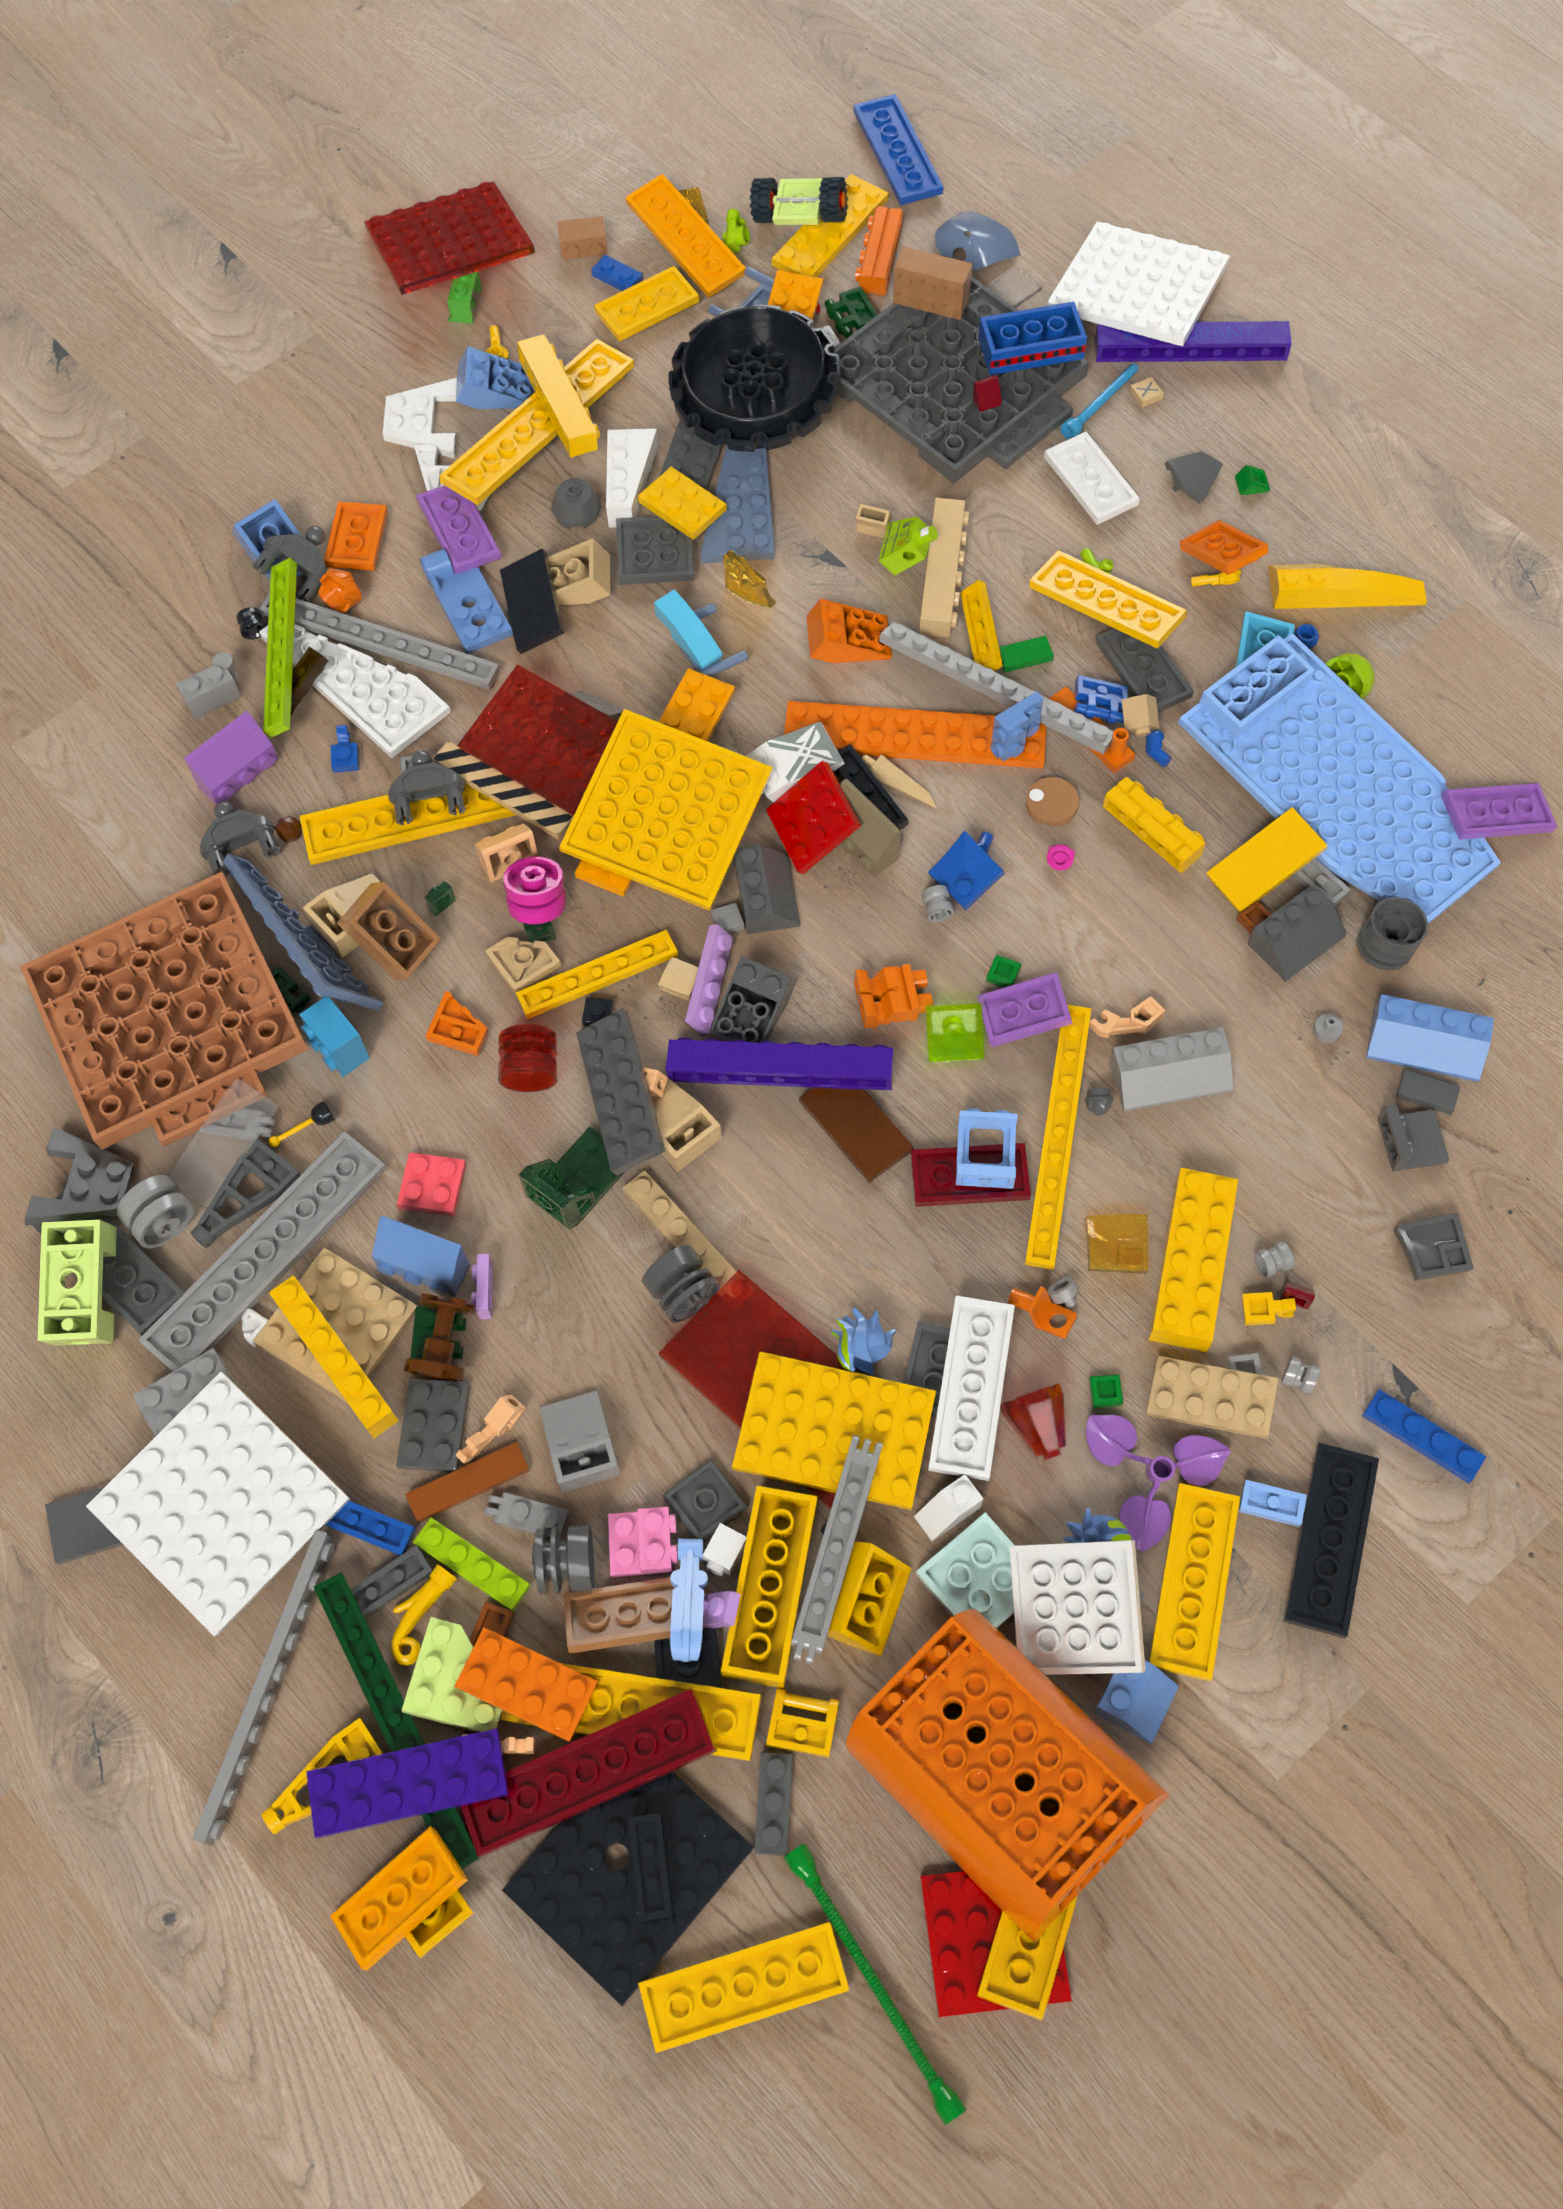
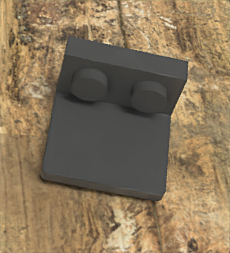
[1378,1104,1449,1172]

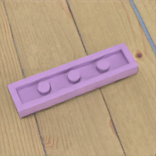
[685,924,733,1034]

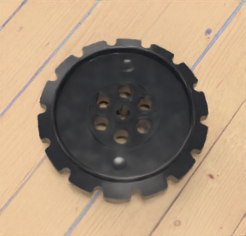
[668,305,841,452]

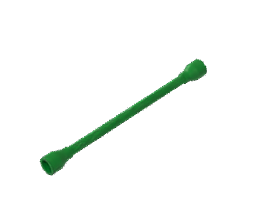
[784,1843,967,2125]

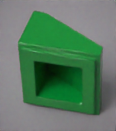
[1235,465,1270,495]

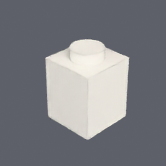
[702,1523,747,1577]

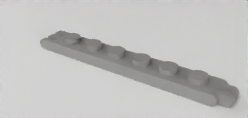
[791,1435,883,1665]

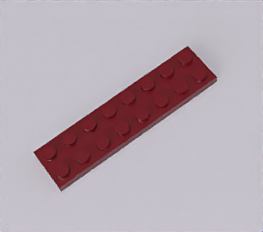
[461,1688,717,1858]

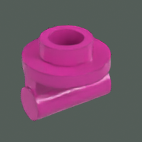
[1047,844,1075,871]

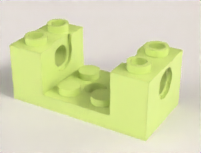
[37,1220,117,1346]

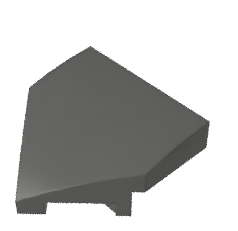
[1165,452,1223,504]

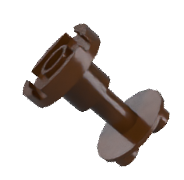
[403,1293,477,1382]

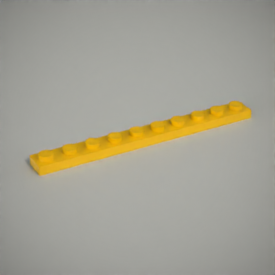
[1025,1005,1092,1270]

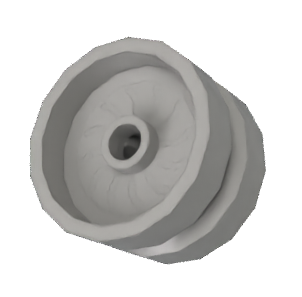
[116,1175,194,1249]

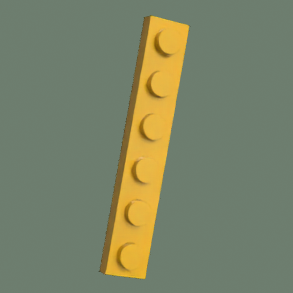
[516,930,678,1020]

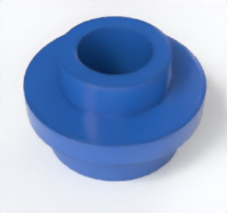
[1293,624,1319,649]

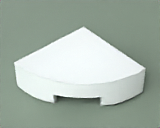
[242,1308,268,1348]

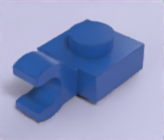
[330,725,359,773]

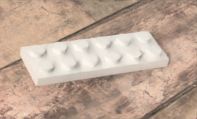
[928,1296,1015,1481]

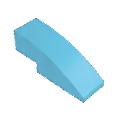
[654,590,723,670]

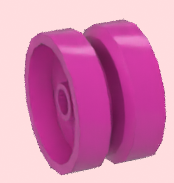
[503,857,566,924]

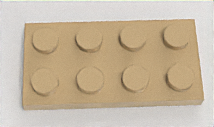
[1147,1356,1279,1439]

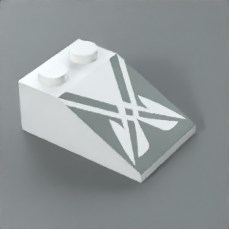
[746,722,845,803]

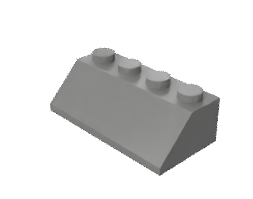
[1109,1027,1234,1112]

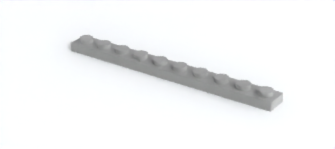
[259,592,500,690]
[879,621,1114,754]
[192,1530,334,1846]

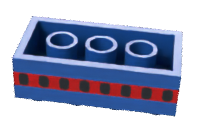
[978,302,1087,375]

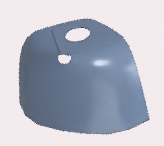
[935,211,1020,271]

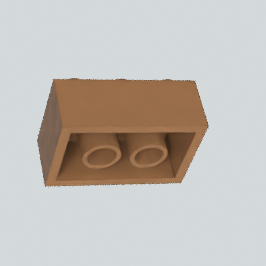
[893,246,973,320]
[337,882,441,980]

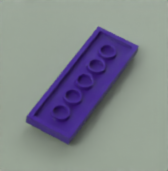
[306,1728,509,1839]

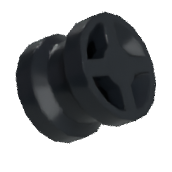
[236,607,265,640]

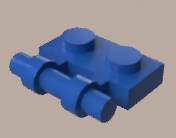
[1074,675,1128,724]

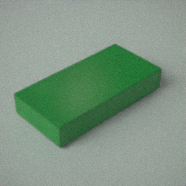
[999,635,1054,673]

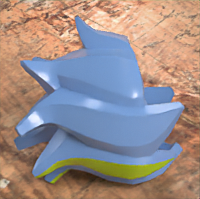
[831,1308,896,1376]
[1063,1508,1132,1543]

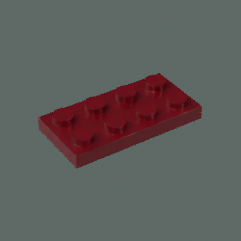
[910,1143,1031,1207]

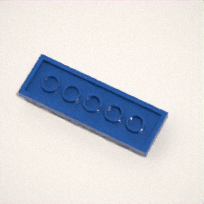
[853,94,943,205]

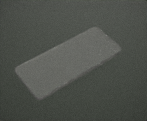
[168,1079,278,1208]

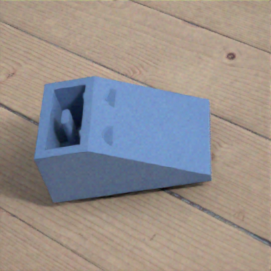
[455,346,534,409]

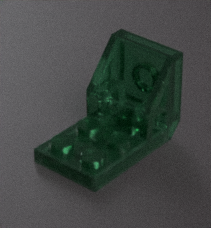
[519,1127,626,1230]

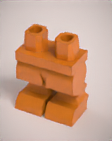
[854,964,933,1029]

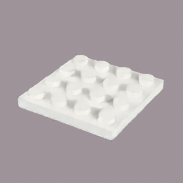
[1010,1540,1146,1675]

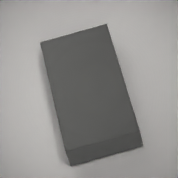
[1396,1070,1460,1115]

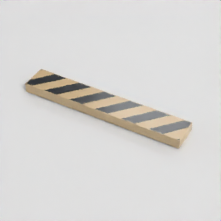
[432,740,574,840]

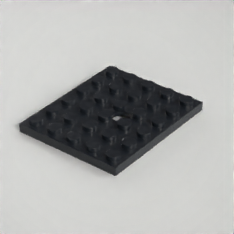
[502,1772,754,2007]

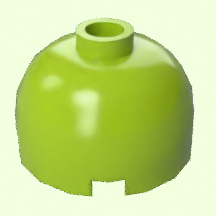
[1325,653,1375,700]

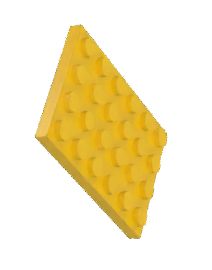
[732,1352,936,1510]

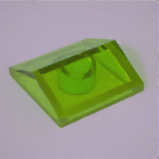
[925,1003,985,1062]

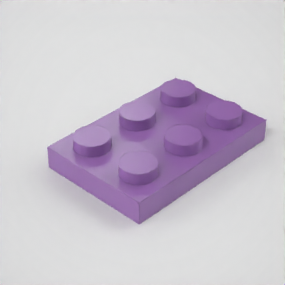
[977,972,1072,1048]

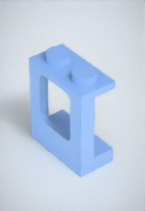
[956,1108,1017,1189]

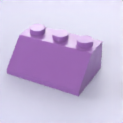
[184,711,278,804]

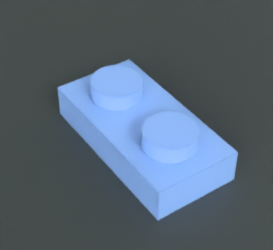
[1238,1480,1307,1527]

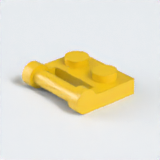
[766,1688,839,1758]

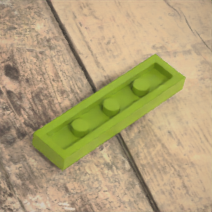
[413,1518,531,1612]

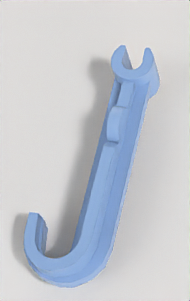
[670,1538,708,1662]

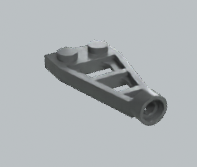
[190,1139,301,1249]

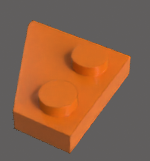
[425,991,489,1056]

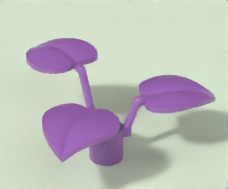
[1086,1415,1230,1551]

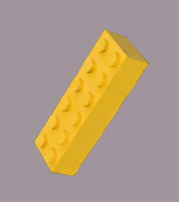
[1148,1167,1238,1353]
[721,1486,817,1689]

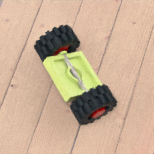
[749,177,848,225]

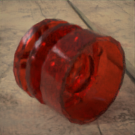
[498,1024,558,1092]

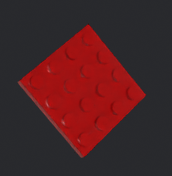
[920,1871,1072,2018]

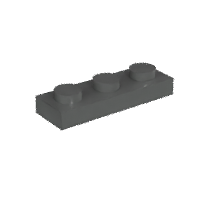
[351,1545,433,1619]
[755,1753,793,1856]

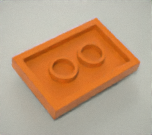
[324,501,388,571]
[1180,520,1268,575]

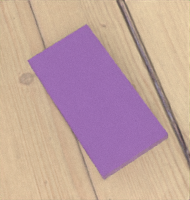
[416,485,501,575]
[1441,783,1557,840]

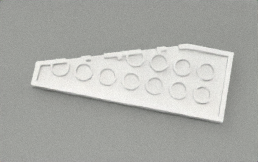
[259,624,451,758]

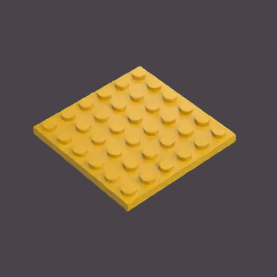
[559,709,773,911]

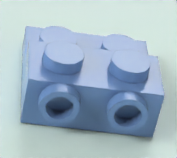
[991,691,1044,762]

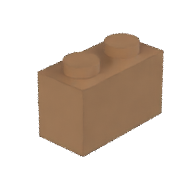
[557,216,608,260]

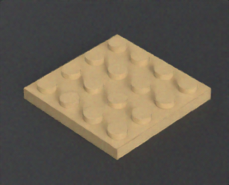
[253,1248,418,1404]

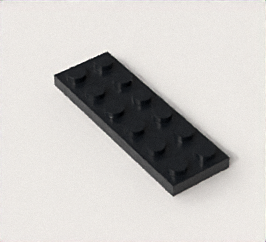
[1283,1442,1379,1639]

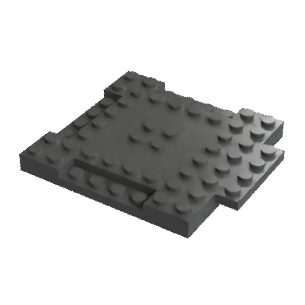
[834,277,1089,483]

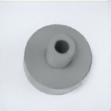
[1313,1014,1343,1043]
[1048,1276,1079,1308]

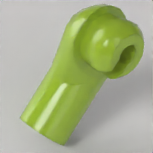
[1080,548,1114,574]

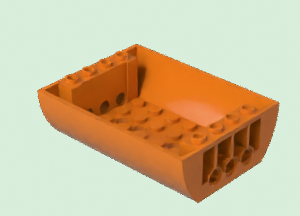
[846,1609,1169,1943]

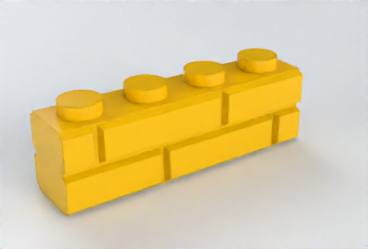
[1103,777,1206,873]

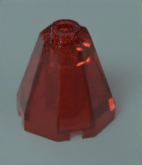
[1000,1383,1066,1460]

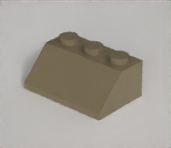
[840,779,900,877]

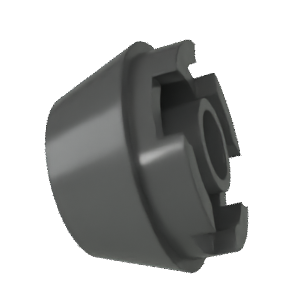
[551,478,601,529]

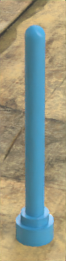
[1060,363,1138,440]

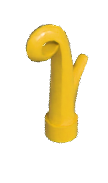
[391,1564,457,1666]

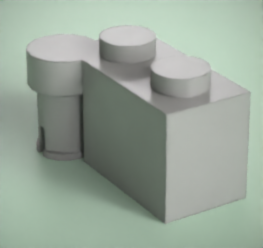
[176,653,241,720]

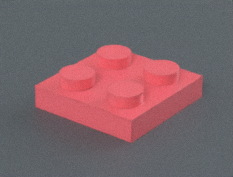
[397,1152,466,1216]

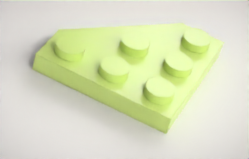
[402,1617,502,1732]

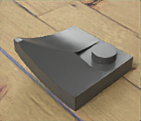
[1394,1213,1474,1281]

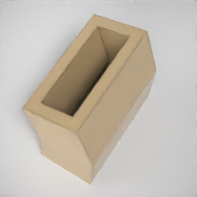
[856,504,891,538]
[658,957,699,1001]

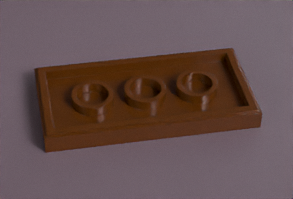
[799,1087,914,1183]

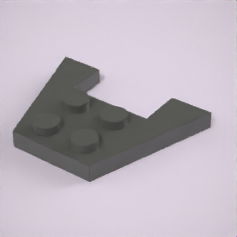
[24,1127,134,1226]

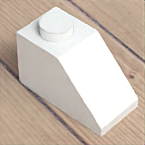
[914,1474,983,1542]

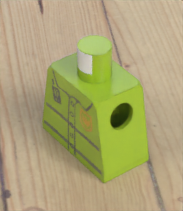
[878,516,938,575]

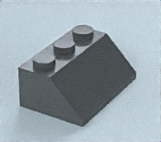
[734,845,800,934]
[1248,884,1346,982]

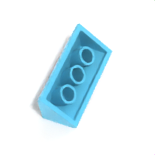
[1235,611,1295,668]

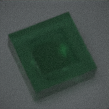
[424,881,456,917]
[523,921,556,943]

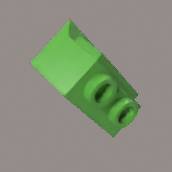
[447,266,482,324]

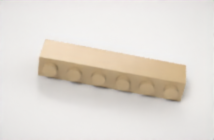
[919,498,969,638]

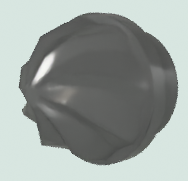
[1084,1089,1113,1115]

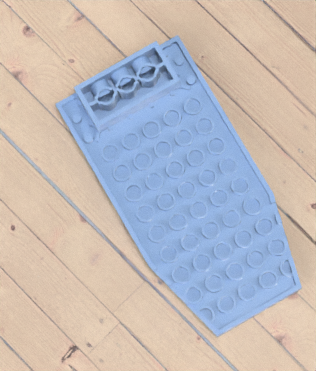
[1178,633,1501,924]

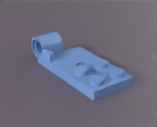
[420,549,513,654]

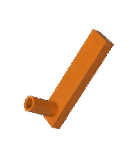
[1048,686,1135,774]

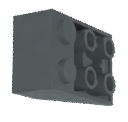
[710,956,798,1043]

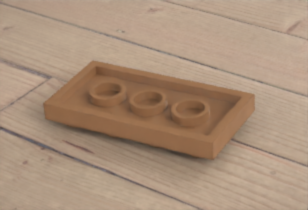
[564,1577,675,1654]

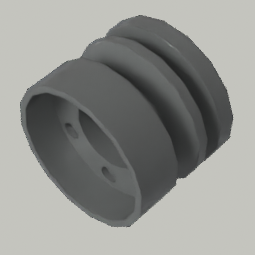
[1357,897,1428,971]
[641,1245,721,1323]
[532,1525,594,1595]

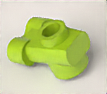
[722,209,750,253]

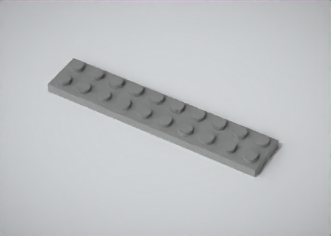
[138,1131,387,1372]

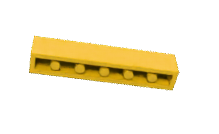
[517,334,600,458]
[268,1275,398,1439]

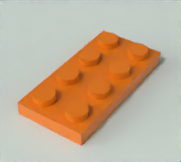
[454,1627,598,1743]

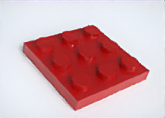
[766,761,861,874]

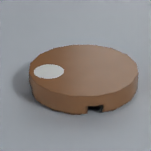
[1026,777,1079,827]

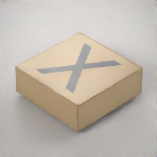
[1130,377,1164,408]

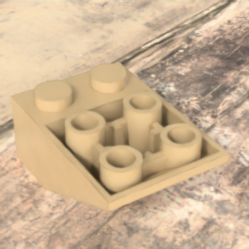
[302,874,380,958]
[651,1078,722,1172]

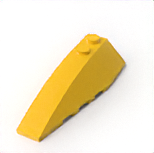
[1268,564,1427,609]

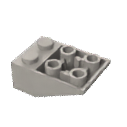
[539,1391,621,1493]

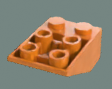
[806,598,892,663]

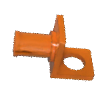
[1008,1286,1077,1339]

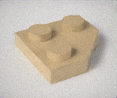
[485,937,561,995]

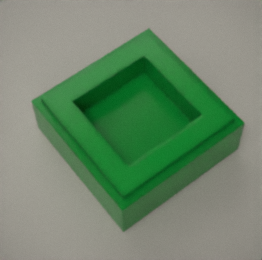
[986,955,1022,988]
[1089,1374,1123,1408]

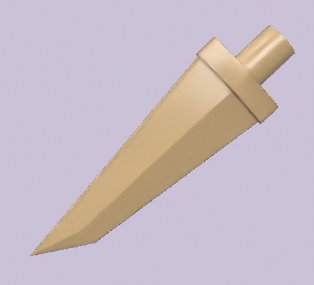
[862,755,937,809]

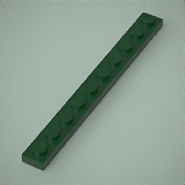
[313,1572,480,1870]

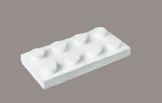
[1044,432,1140,525]

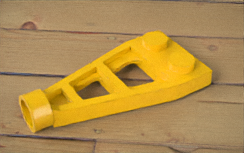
[261,1718,383,1835]

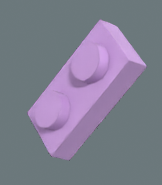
[471,1254,493,1319]
[703,1591,740,1629]

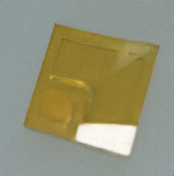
[723,550,776,608]
[1085,1214,1148,1274]

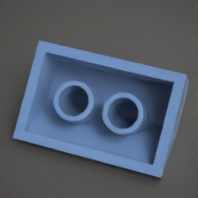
[372,1216,470,1296]

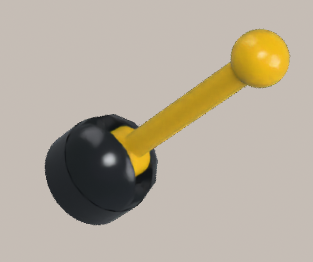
[269,1101,335,1147]

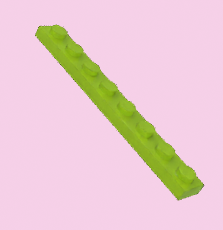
[263,558,297,738]

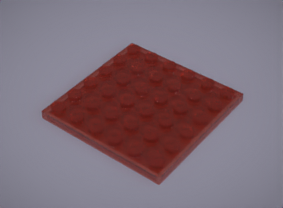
[364,181,535,295]

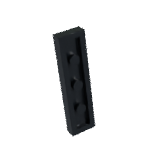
[835,744,909,830]

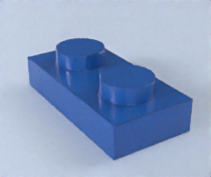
[591,255,643,291]

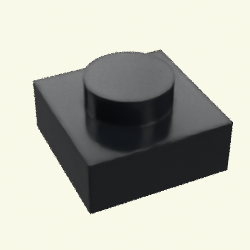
[582,997,614,1027]

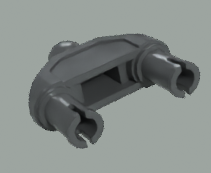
[252,526,327,603]
[388,750,466,825]
[200,801,281,876]

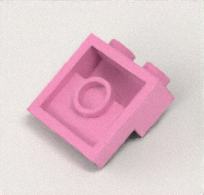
[608,1507,678,1578]

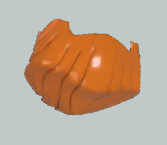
[318,568,362,614]

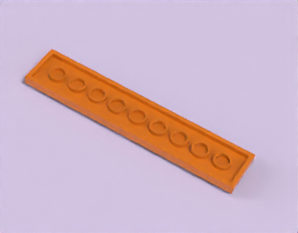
[784,701,1046,769]

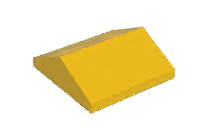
[405,1889,473,1958]

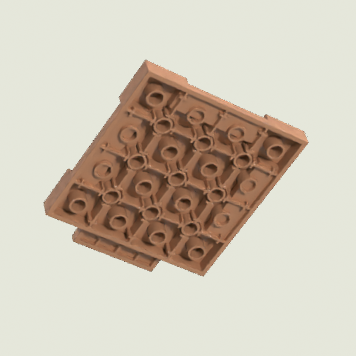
[20,872,309,1150]

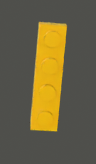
[960,579,1003,671]

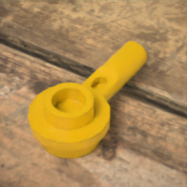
[486,325,509,359]
[1191,570,1242,587]

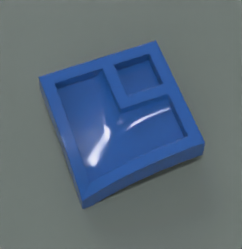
[928,831,1005,911]

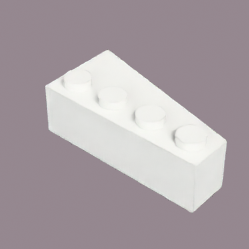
[606,429,659,528]

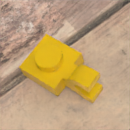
[1241,1292,1296,1326]

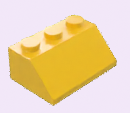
[827,1541,912,1656]

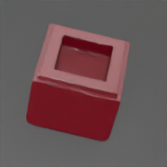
[973,375,1002,412]
[1280,1281,1315,1310]

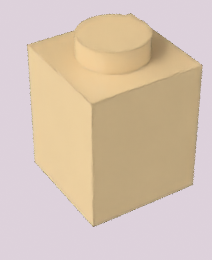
[1122,694,1160,736]

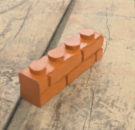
[855,206,903,296]

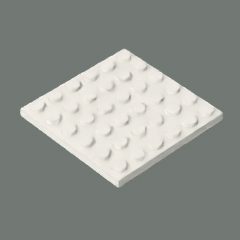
[1047,222,1230,346]
[86,1372,351,1637]

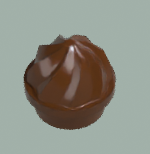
[274,816,302,844]

